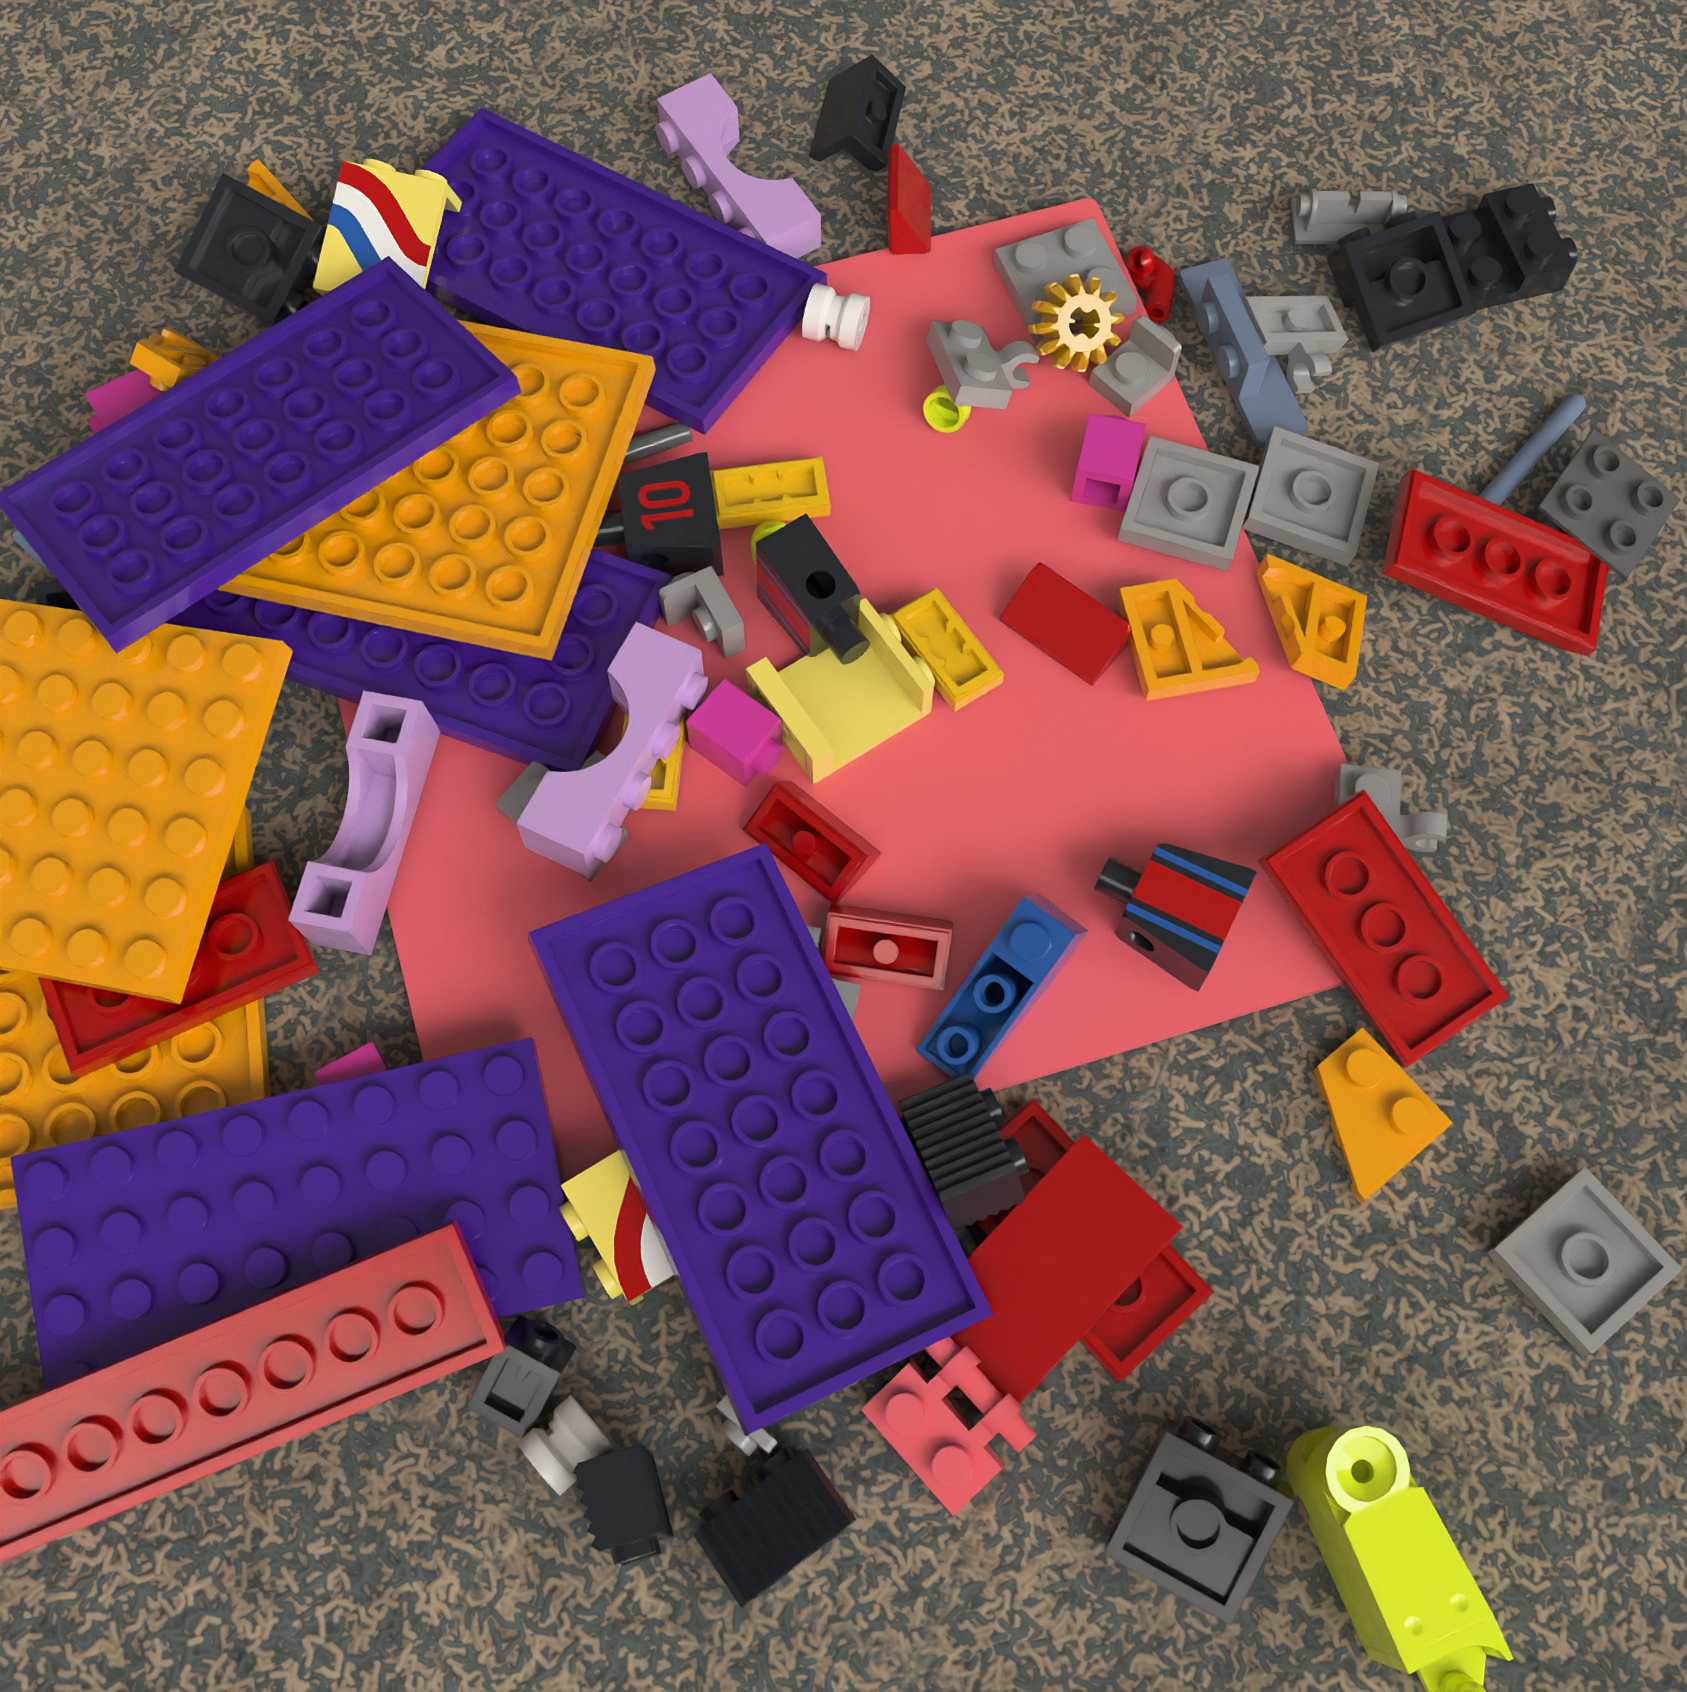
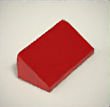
[887,144,931,255]
[999,562,1132,686]
[742,781,881,904]
[822,904,953,991]

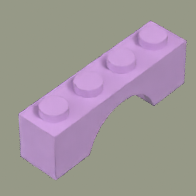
[655,73,821,259]
[516,622,708,878]
[288,691,441,955]

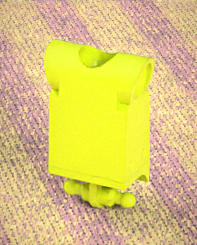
[1286,1426,1514,1692]

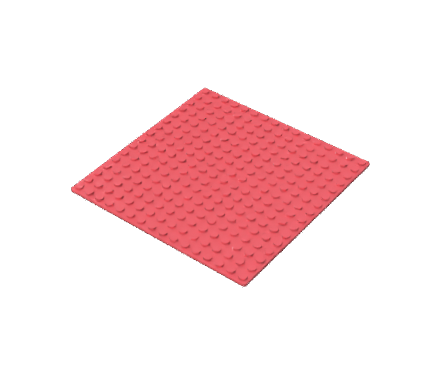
[337,198,1349,1201]

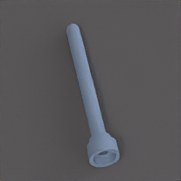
[1478,393,1586,506]

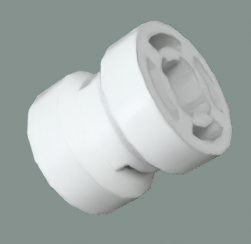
[802,283,870,352]
[517,1395,614,1495]

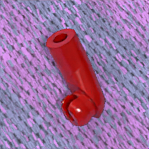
[1125,246,1175,323]

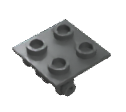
[1536,429,1681,580]

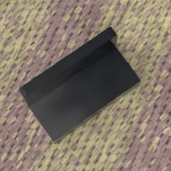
[809,54,906,171]

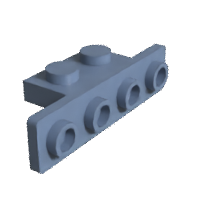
[1178,258,1308,448]

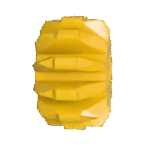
[1027,274,1125,372]

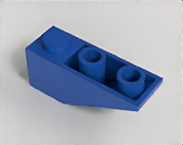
[916,894,1089,1080]

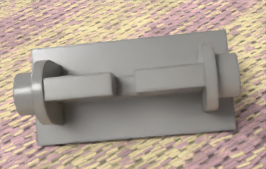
[1291,188,1407,244]

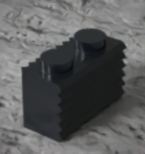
[898,1072,1029,1231]
[572,1444,674,1567]
[693,1447,856,1608]

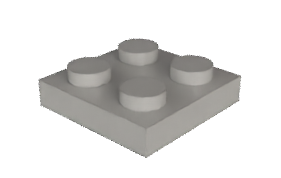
[993,218,1138,345]
[1242,426,1379,566]
[1117,435,1260,572]
[1487,1167,1683,1357]

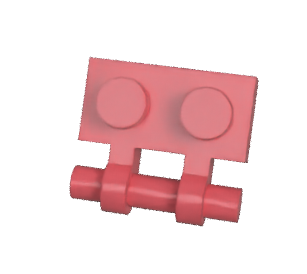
[861,1337,1038,1516]

